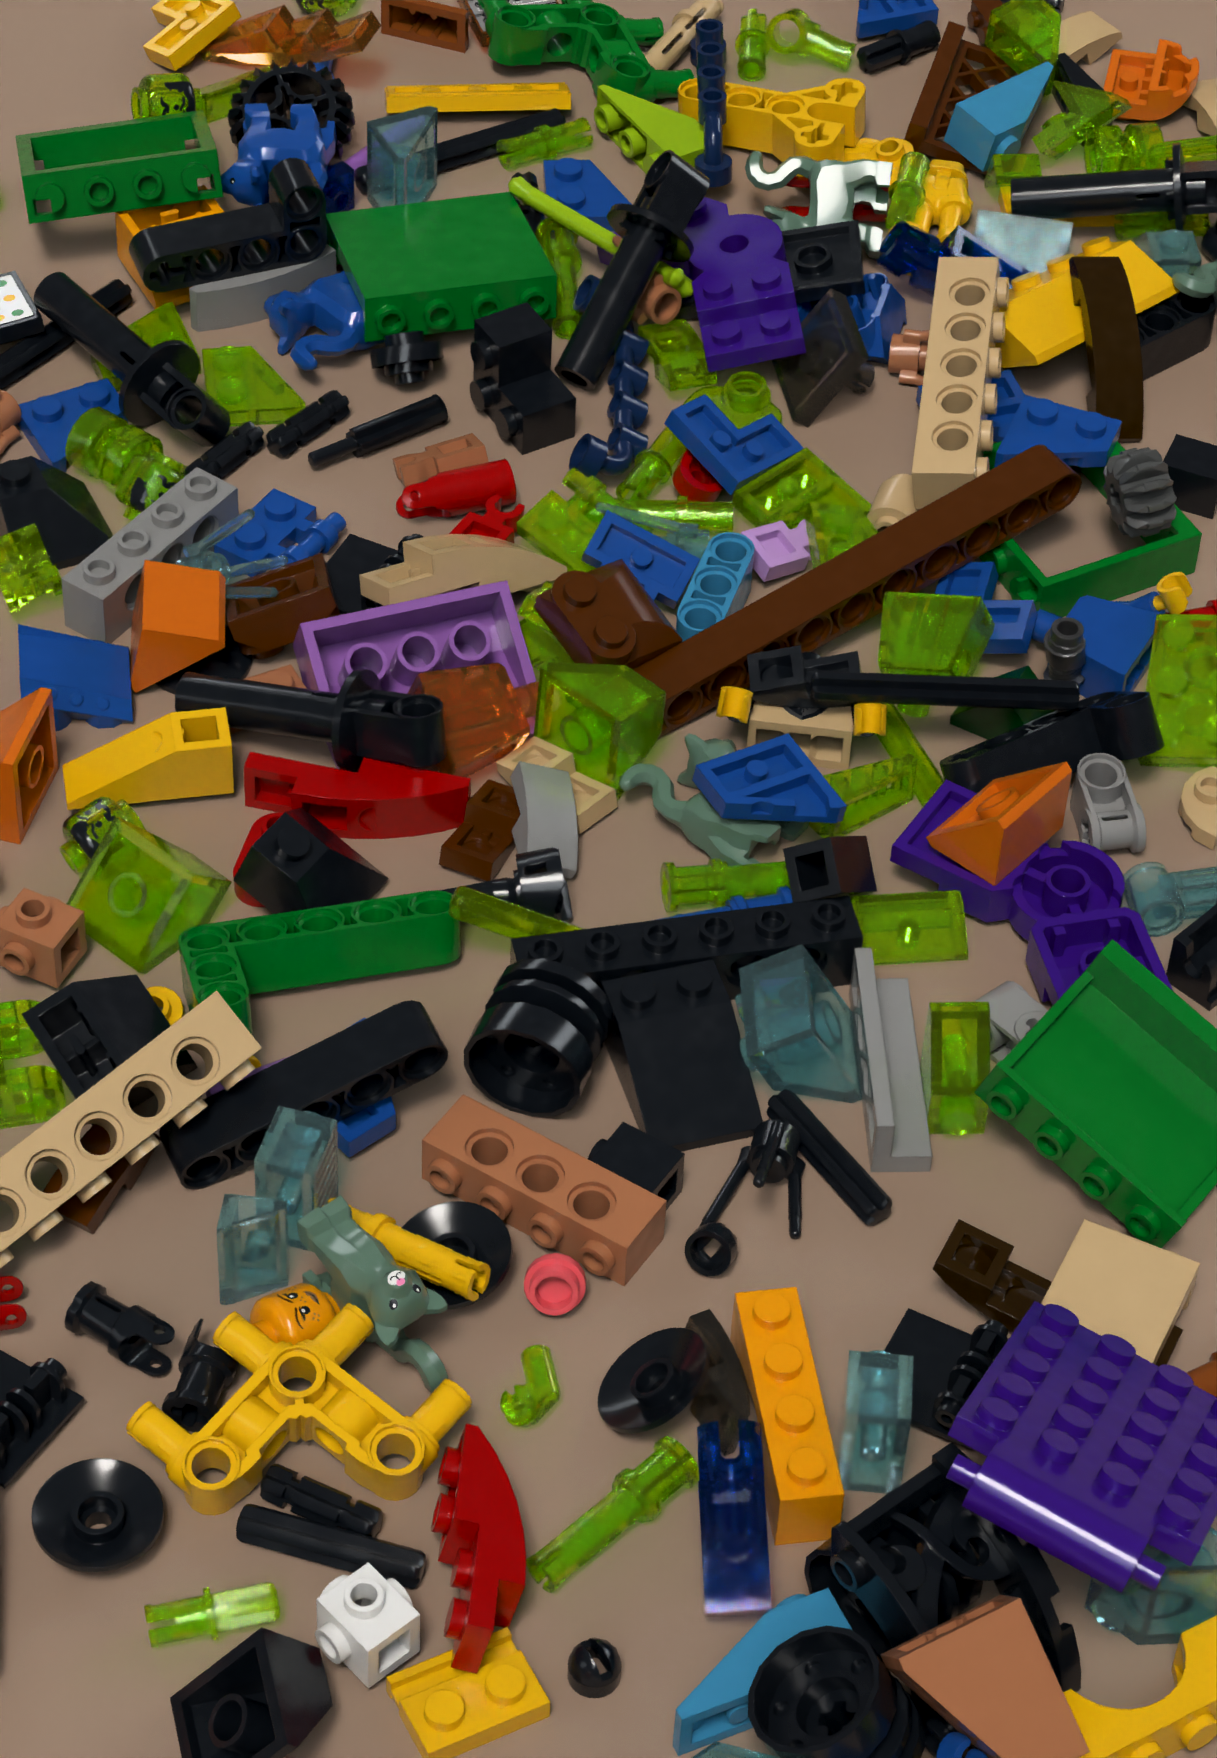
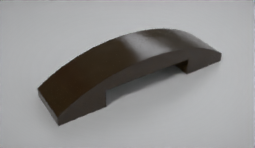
[1069,257,1144,443]
[933,1219,1183,1366]

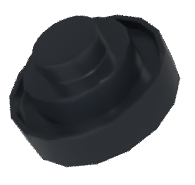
[369,331,444,385]

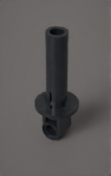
[1011,143,1217,235]
[554,150,710,391]
[34,272,230,447]
[175,669,447,772]

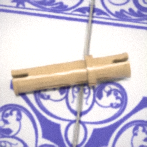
[644,0,724,70]

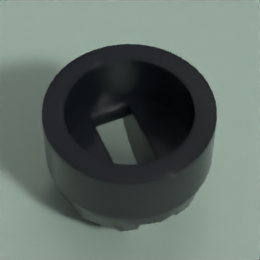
[685,1222,738,1276]
[567,1637,621,1698]

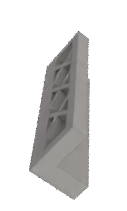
[849,948,932,1172]

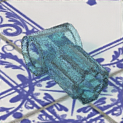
[1123,862,1217,937]

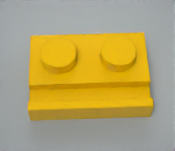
[386,1627,550,1758]

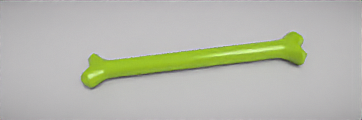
[508,176,693,298]

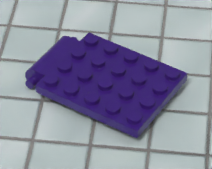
[946,1301,1217,1593]

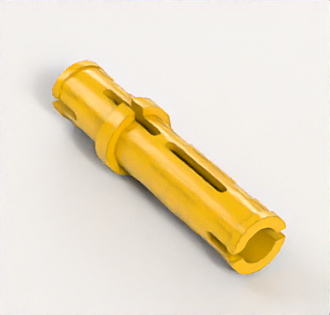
[322,1197,491,1301]

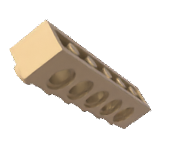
[912,257,1009,509]
[0,990,262,1268]

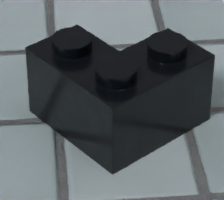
[470,302,576,455]

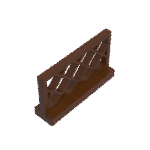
[904,21,1037,182]

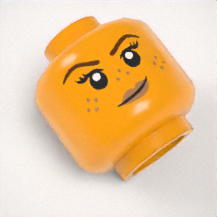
[249,1283,340,1345]

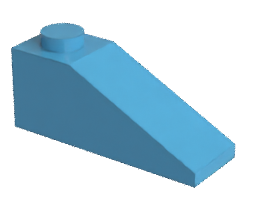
[944,61,1054,172]
[672,1588,852,1756]

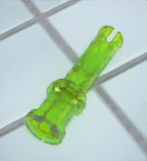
[535,217,582,340]
[660,858,791,912]
[526,1436,701,1593]

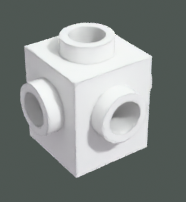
[315,1562,420,1689]

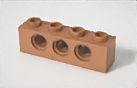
[422,1094,667,1287]

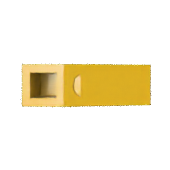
[62,707,234,810]

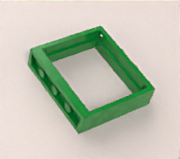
[15,110,223,224]
[979,441,1202,617]

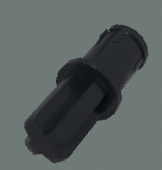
[856,20,941,72]

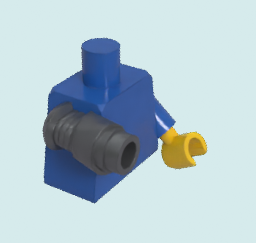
[1031,572,1192,698]

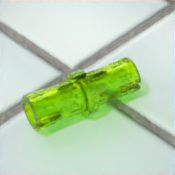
[496,117,593,170]

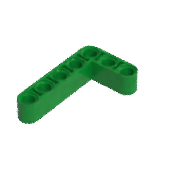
[178,890,461,1036]

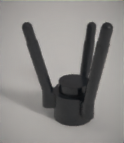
[699,1120,806,1239]

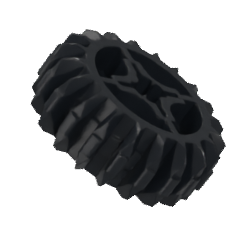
[228,57,355,172]

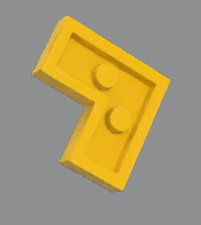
[143,0,242,71]

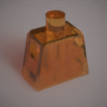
[407,663,548,777]

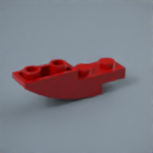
[244,752,471,839]
[431,1423,526,1673]

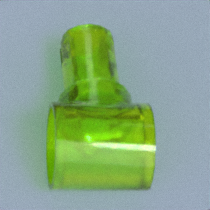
[765,8,857,72]

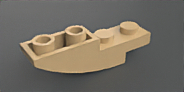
[359,534,567,606]

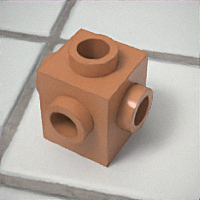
[0,888,87,988]

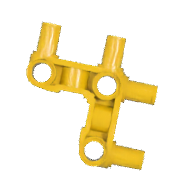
[126,1303,472,1516]

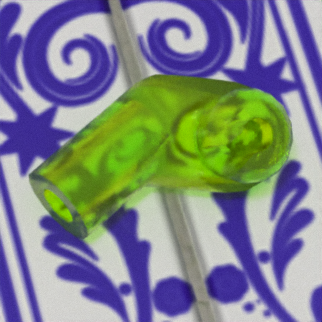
[500,1345,561,1427]

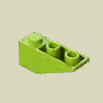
[594,84,704,174]

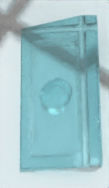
[216,1194,289,1305]

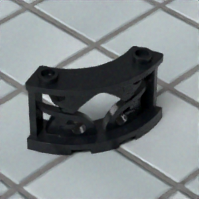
[830,1442,1081,1758]

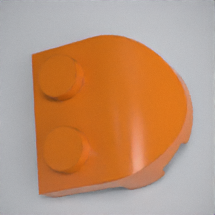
[1104,39,1200,121]

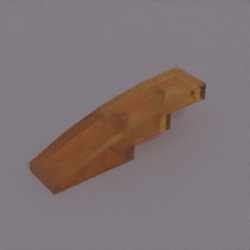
[200,4,381,66]

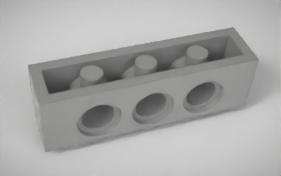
[61,467,239,644]

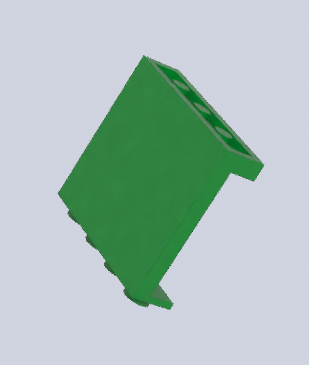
[326,192,557,342]
[974,939,1217,1248]

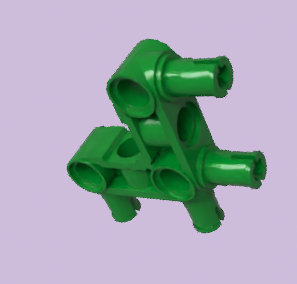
[478,0,694,103]

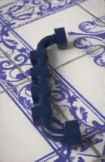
[690,19,732,187]
[569,275,649,479]

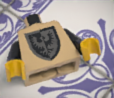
[716,652,887,770]

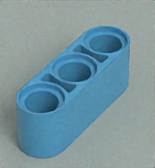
[676,532,755,642]

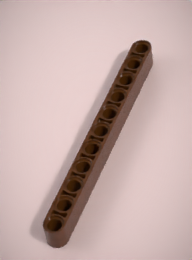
[588,445,1082,752]

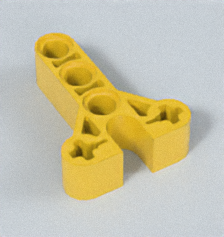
[678,78,866,176]

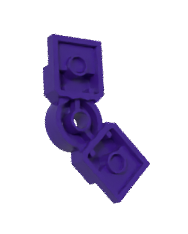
[597,197,806,372]
[890,779,1173,1005]

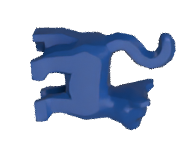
[221,103,337,206]
[264,271,385,371]

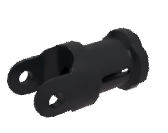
[65,1281,175,1376]
[162,1318,239,1432]

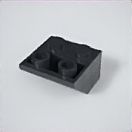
[22,974,198,1126]

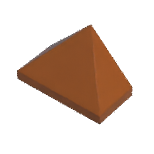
[381,0,469,53]

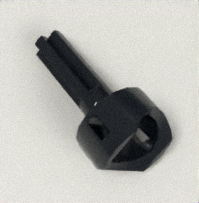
[439,847,573,929]

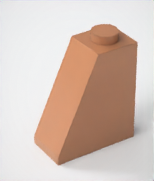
[880,1595,1090,1758]

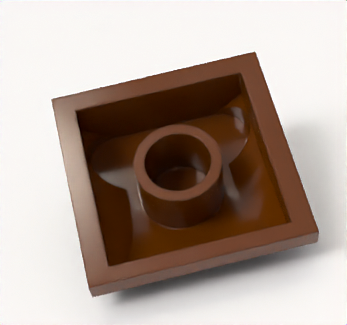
[225,553,341,659]
[533,559,683,689]

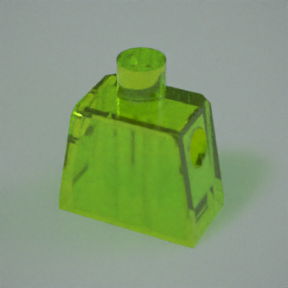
[878,591,995,717]

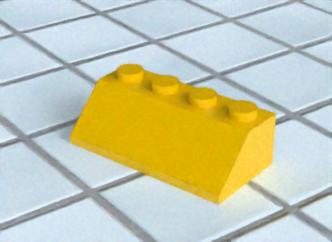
[995,236,1180,368]

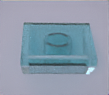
[367,106,438,208]
[973,209,1073,289]

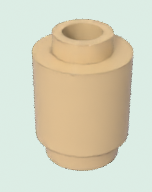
[865,474,920,537]

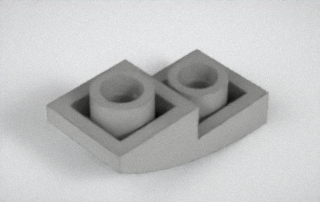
[510,761,578,879]

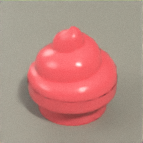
[524,1253,586,1316]

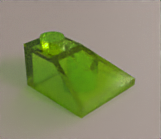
[534,662,666,800]
[66,817,232,974]

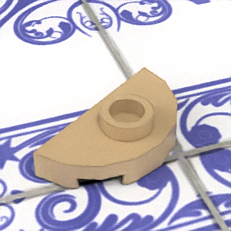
[1178,765,1217,850]

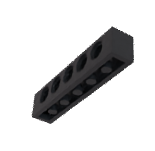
[510,896,863,1000]

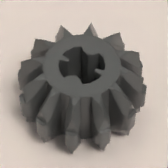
[1103,447,1177,538]

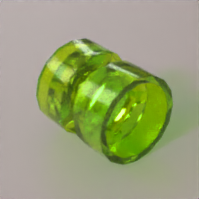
[1084,122,1165,173]
[65,407,164,497]

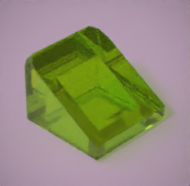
[984,153,1042,188]

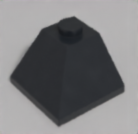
[0,456,113,580]
[233,807,389,914]
[170,1627,333,1758]

